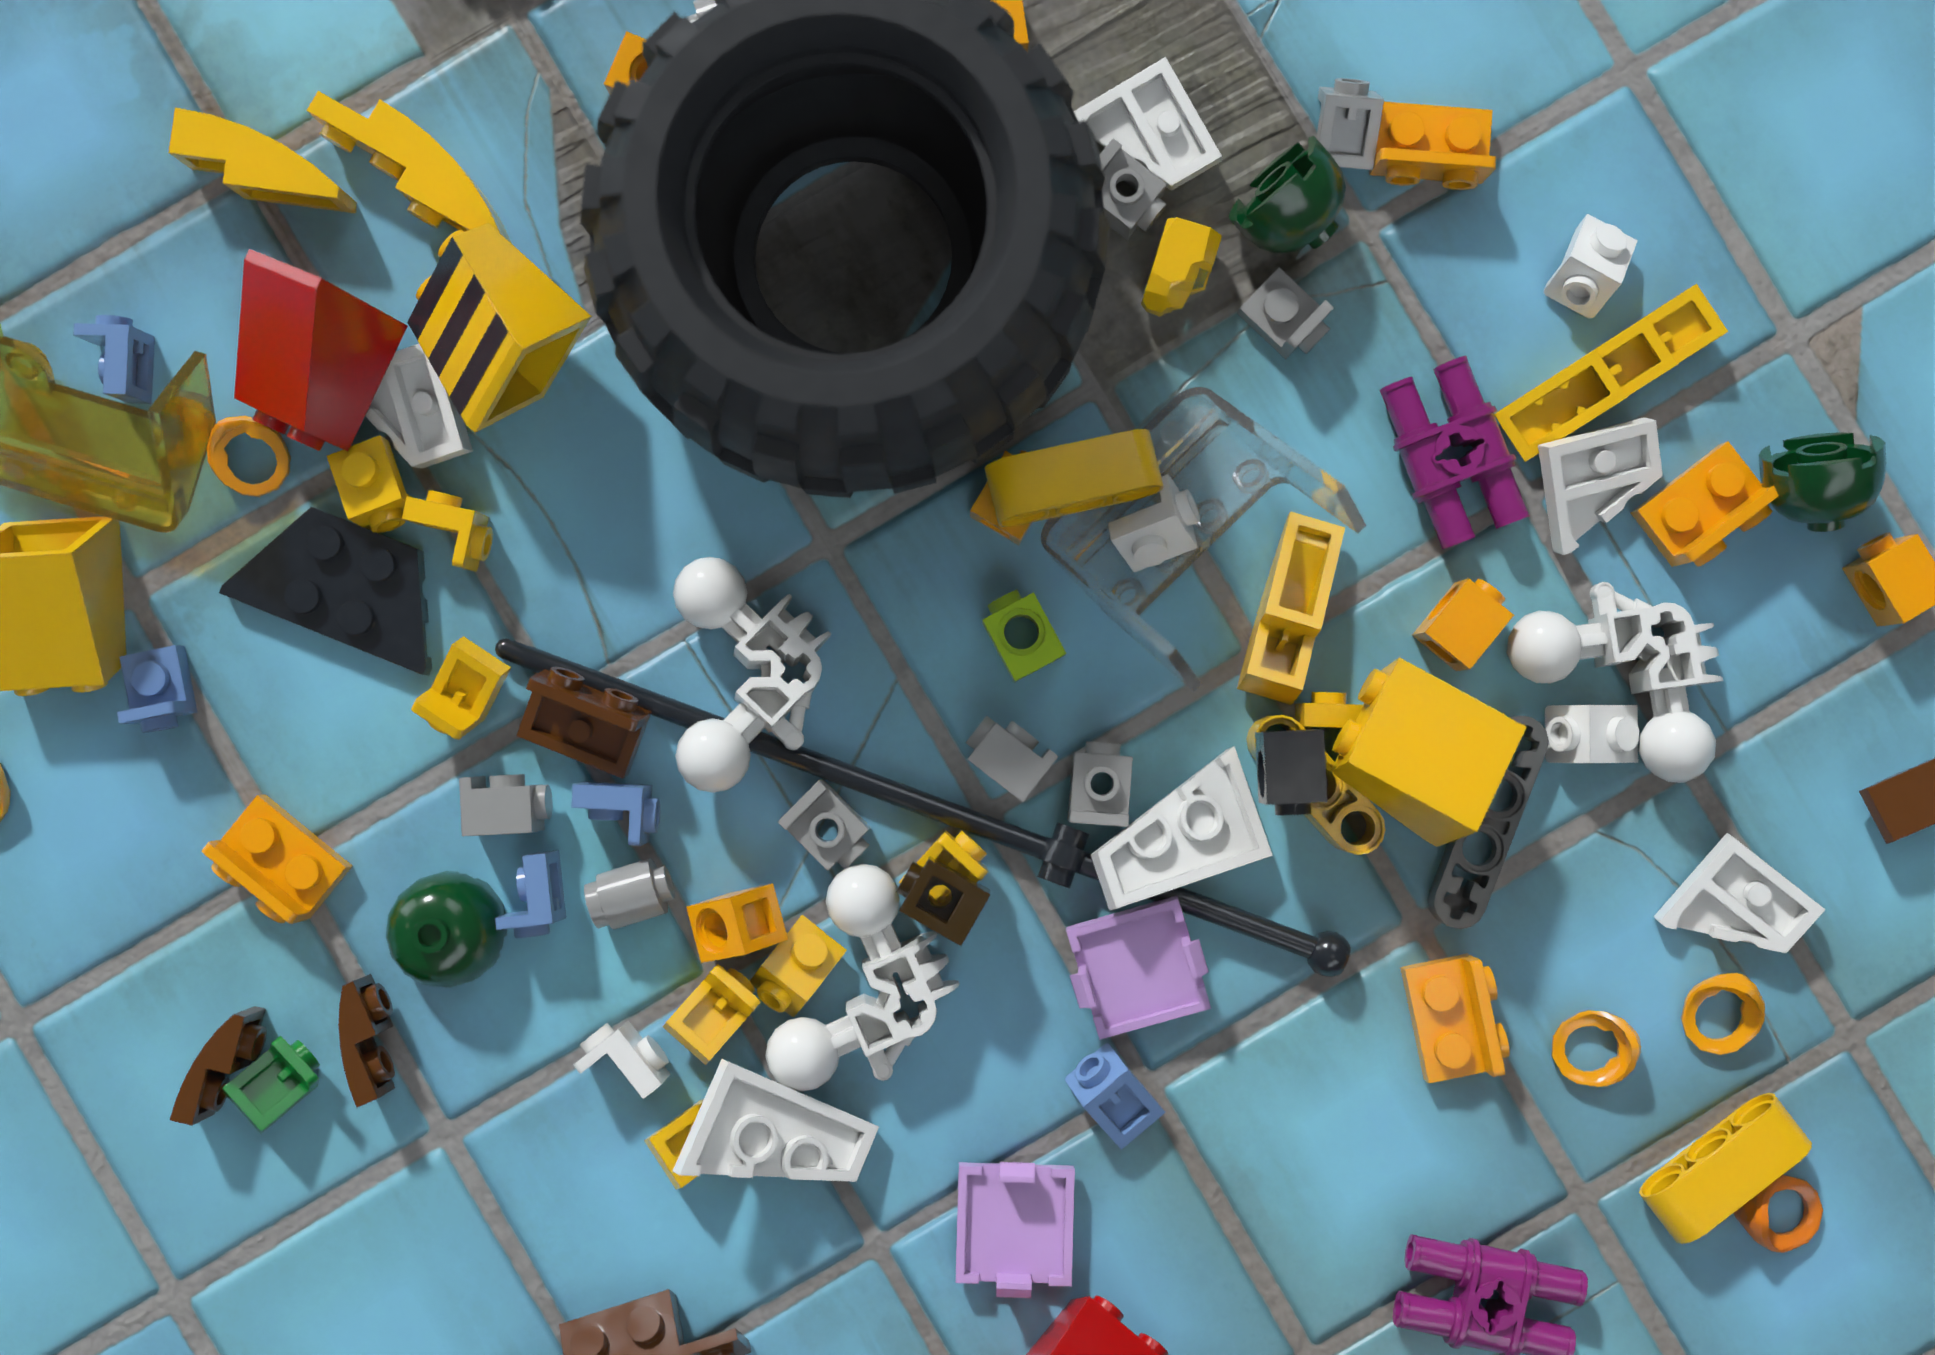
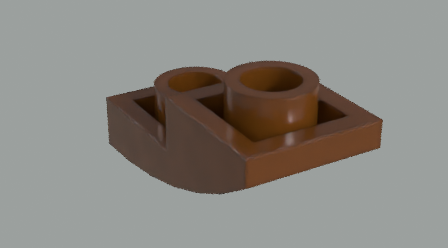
[1859,757,1935,844]
[339,974,395,1108]
[169,1006,267,1126]

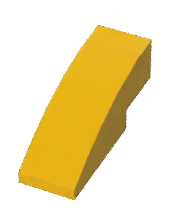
[168,107,357,213]
[1237,511,1345,705]

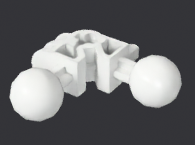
[673,557,831,793]
[1507,582,1723,783]
[765,864,959,1091]

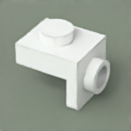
[1544,214,1637,319]
[1108,474,1200,572]
[1545,705,1639,763]
[573,1020,671,1099]

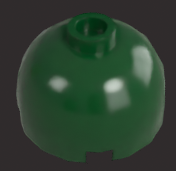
[1228,136,1346,253]
[1759,432,1886,532]
[385,871,508,987]

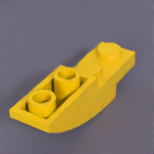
[306,91,512,244]

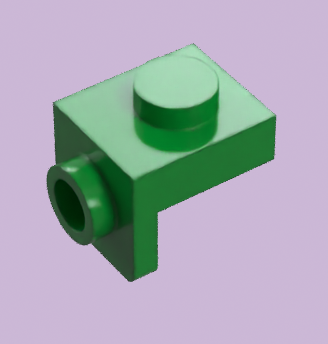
[222,1036,320,1134]

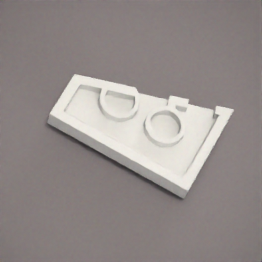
[1091,746,1273,911]
[673,1059,879,1182]

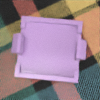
[1066,895,1211,1040]
[956,1162,1075,1298]

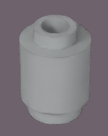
[584,858,675,930]

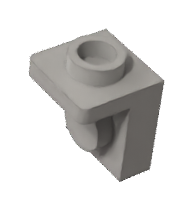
[1316,78,1384,170]
[1237,268,1334,359]

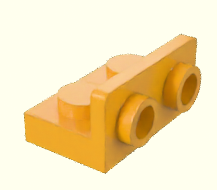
[1369,102,1496,190]
[1630,441,1779,567]
[201,794,353,924]
[1400,953,1510,1083]

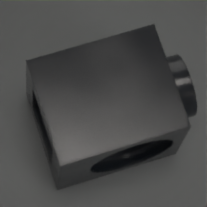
[1255,729,1328,815]

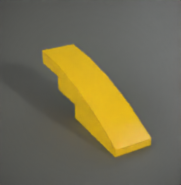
[1494,284,1728,462]

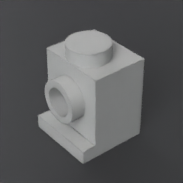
[1099,138,1167,241]
[966,716,1059,802]
[1067,741,1133,827]
[459,774,553,836]
[778,779,871,871]

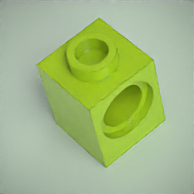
[982,589,1067,683]

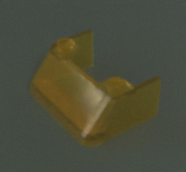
[0,324,216,533]

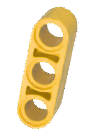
[985,429,1164,527]
[1246,715,1386,855]
[1639,1093,1812,1244]

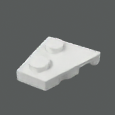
[1074,57,1222,191]
[365,343,473,469]
[1538,417,1663,555]
[1653,833,1826,953]

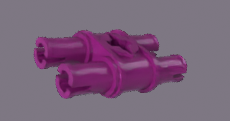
[1380,355,1530,550]
[1393,1234,1588,1355]

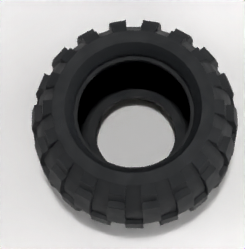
[580,0,1109,498]

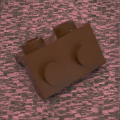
[516,667,651,779]

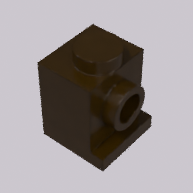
[896,856,991,946]

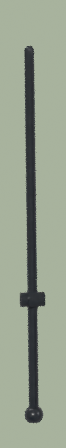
[495,638,1351,977]

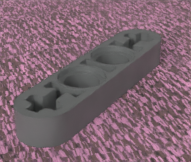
[1428,715,1549,929]

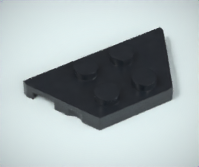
[219,507,432,676]

